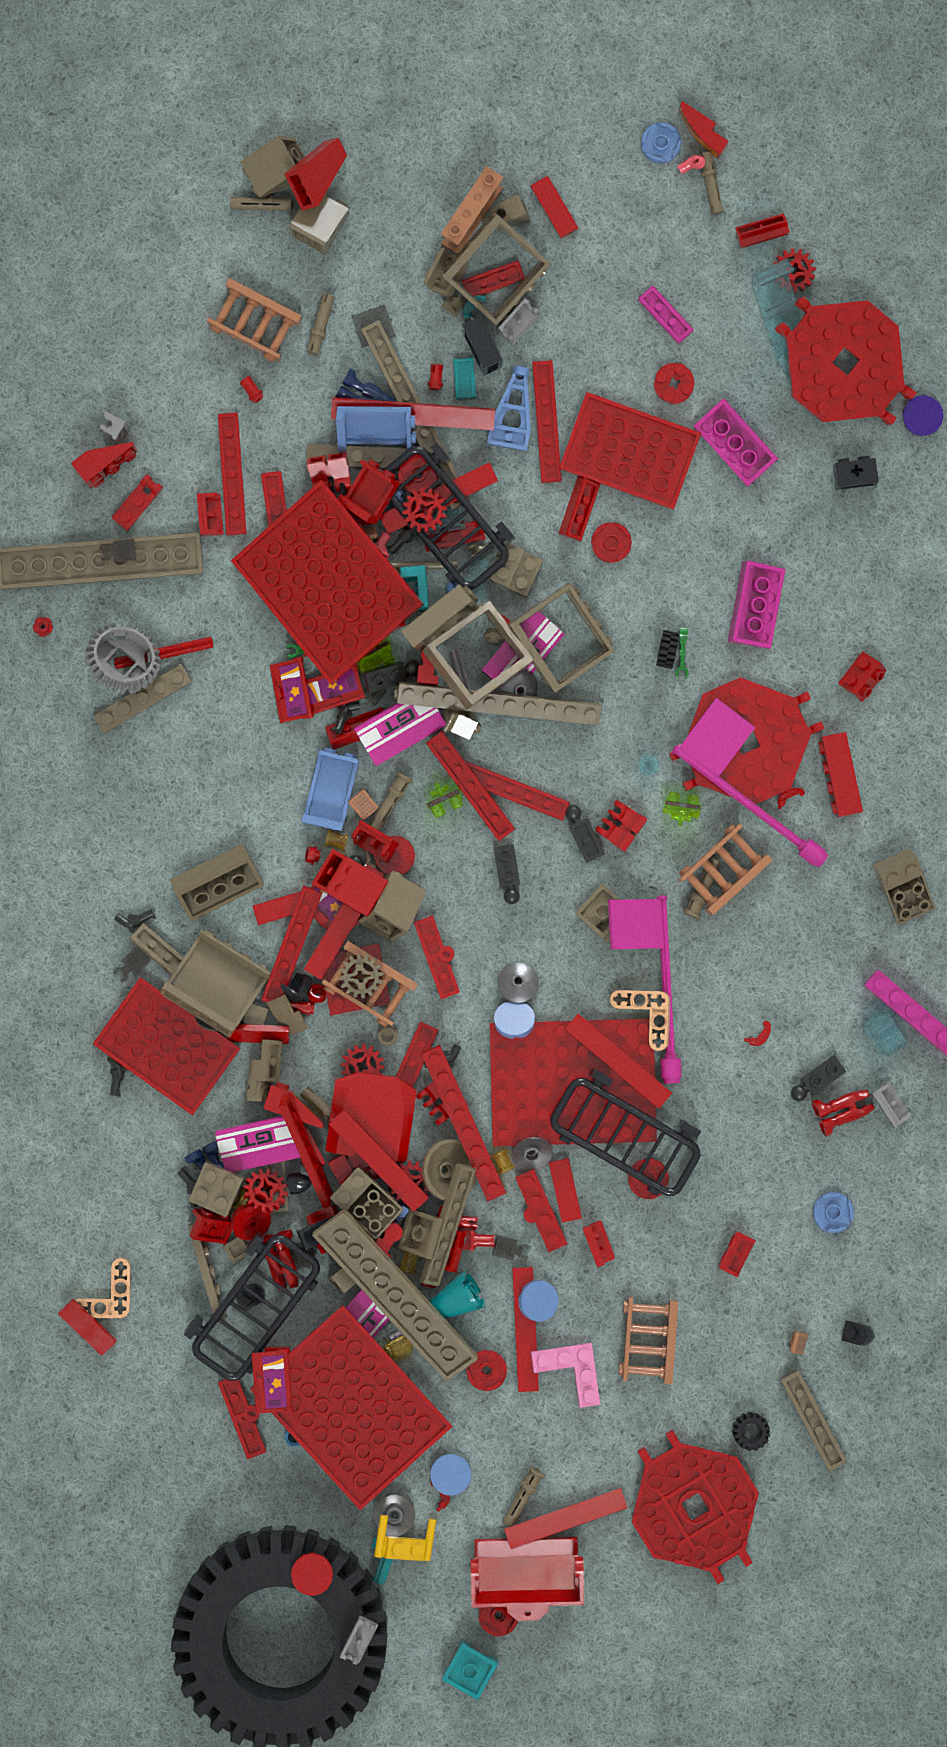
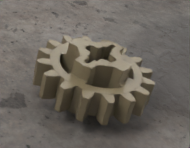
[339,953,384,999]

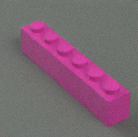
[862,970,947,1057]

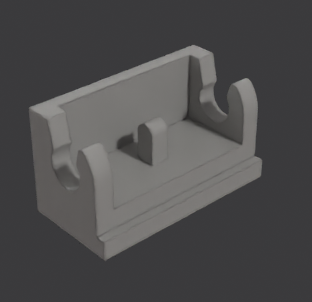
[498,298,540,345]
[100,411,129,445]
[870,1081,912,1128]
[340,1615,378,1665]

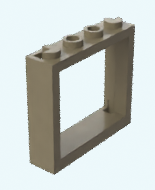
[440,212,551,325]
[508,583,615,693]
[401,584,479,652]
[422,601,534,710]

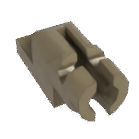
[245,1040,282,1102]

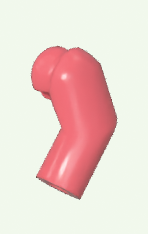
[677,155,705,174]

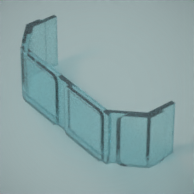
[751,259,801,380]

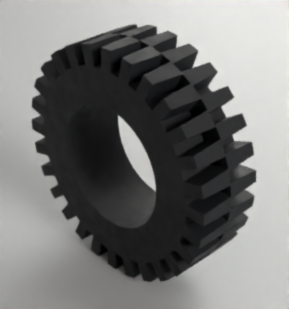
[171,1525,388,1747]

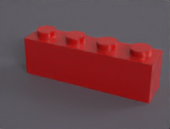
[818,732,863,818]

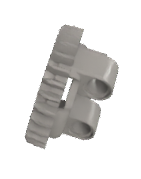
[84,622,161,694]

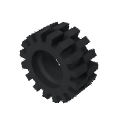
[656,630,680,669]
[732,1412,771,1451]

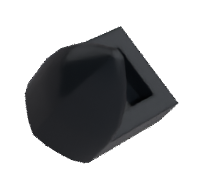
[281,973,314,1003]
[286,1172,312,1195]
[235,1283,266,1311]
[841,1320,875,1346]

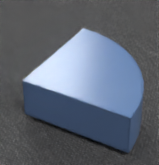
[394,1202,409,1223]

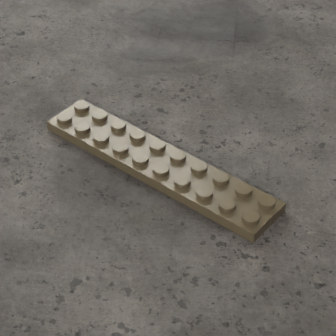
[0,532,203,590]
[312,1209,478,1382]

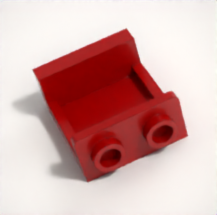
[338,459,400,525]

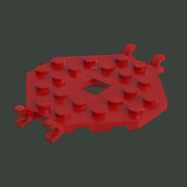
[774,296,917,426]
[669,677,825,804]
[631,1430,759,1584]

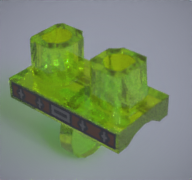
[358,640,395,674]
[426,782,463,818]
[662,792,702,827]

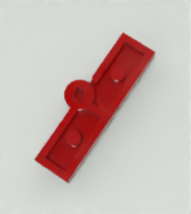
[413,915,460,999]
[515,1169,568,1252]
[217,1379,267,1460]

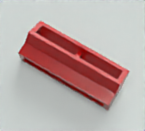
[735,213,790,249]

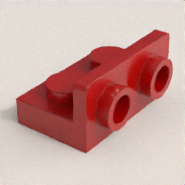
[189,1207,232,1244]
[582,1220,615,1268]

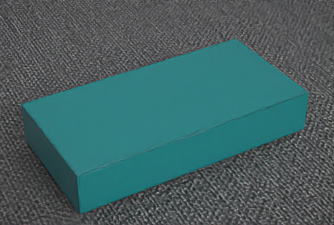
[453,357,476,400]

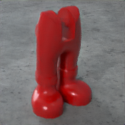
[812,1090,875,1137]
[263,1229,299,1291]

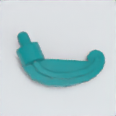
[463,295,486,319]

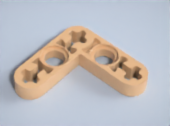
[610,990,670,1051]
[76,1258,131,1318]

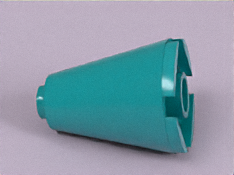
[429,1271,485,1319]

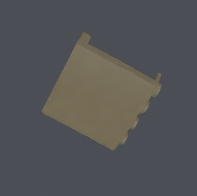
[160,929,271,1038]

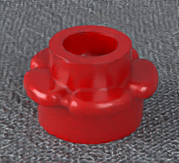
[33,617,53,637]
[305,846,321,866]
[307,984,326,1003]

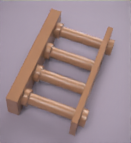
[441,166,503,255]
[207,278,302,362]
[677,824,773,916]
[322,941,418,1027]
[619,1296,678,1384]

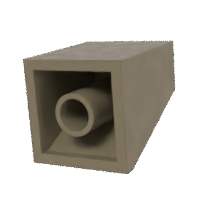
[240,136,305,198]
[288,193,349,255]
[357,871,426,942]

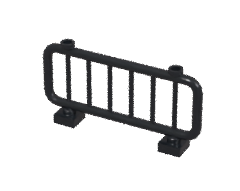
[383,442,516,590]
[550,1068,701,1196]
[184,1231,320,1381]

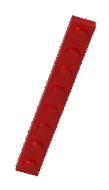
[421,1045,506,1202]

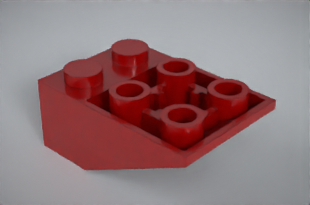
[71,442,138,489]
[312,849,389,917]

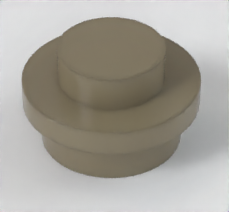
[483,628,503,645]
[377,1026,398,1046]

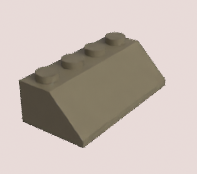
[170,844,264,921]

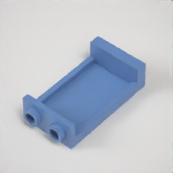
[336,406,416,452]
[302,748,359,832]

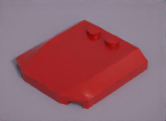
[325,1072,417,1162]

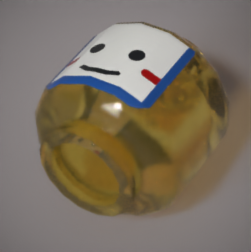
[383,1331,413,1361]

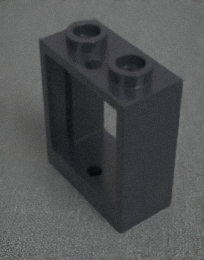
[462,316,502,376]

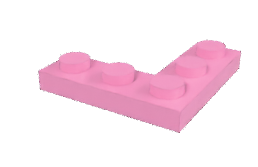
[530,1343,600,1408]

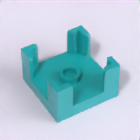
[400,565,429,612]
[442,1639,498,1700]

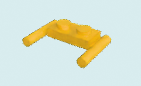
[374,1515,437,1561]

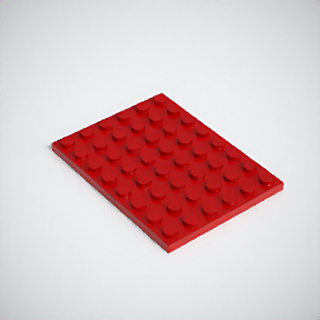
[231,480,424,685]
[490,1019,657,1146]
[250,1304,453,1510]

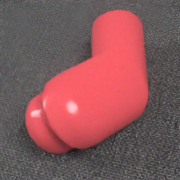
[375,531,391,559]

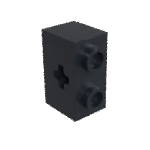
[833,456,879,490]

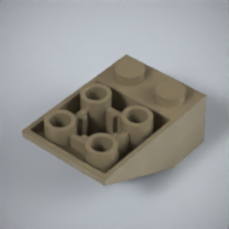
[872,848,935,925]
[330,1166,404,1240]

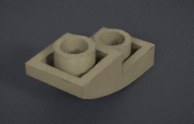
[267,994,308,1036]

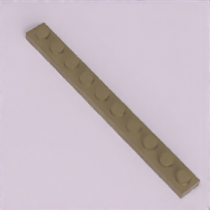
[361,320,470,511]
[396,681,602,725]

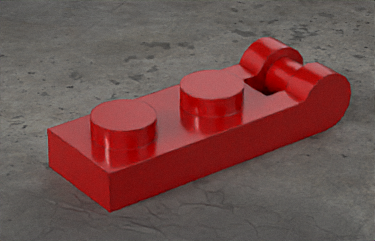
[111,474,163,531]

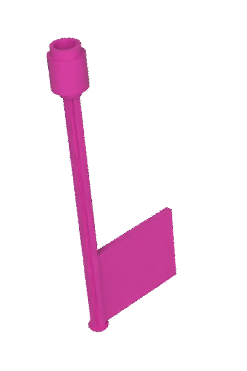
[672,698,828,868]
[608,895,682,1084]

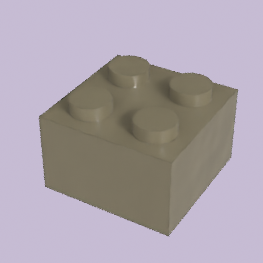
[188,1161,244,1217]

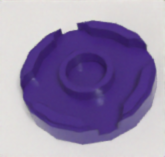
[902,395,944,437]

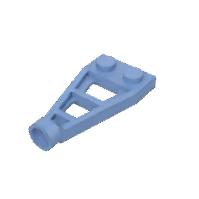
[487,366,531,452]

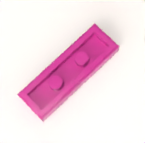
[638,285,694,345]

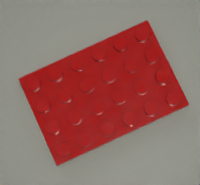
[559,392,701,510]
[93,977,241,1116]

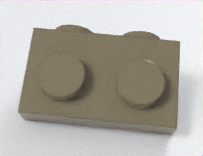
[423,248,469,298]

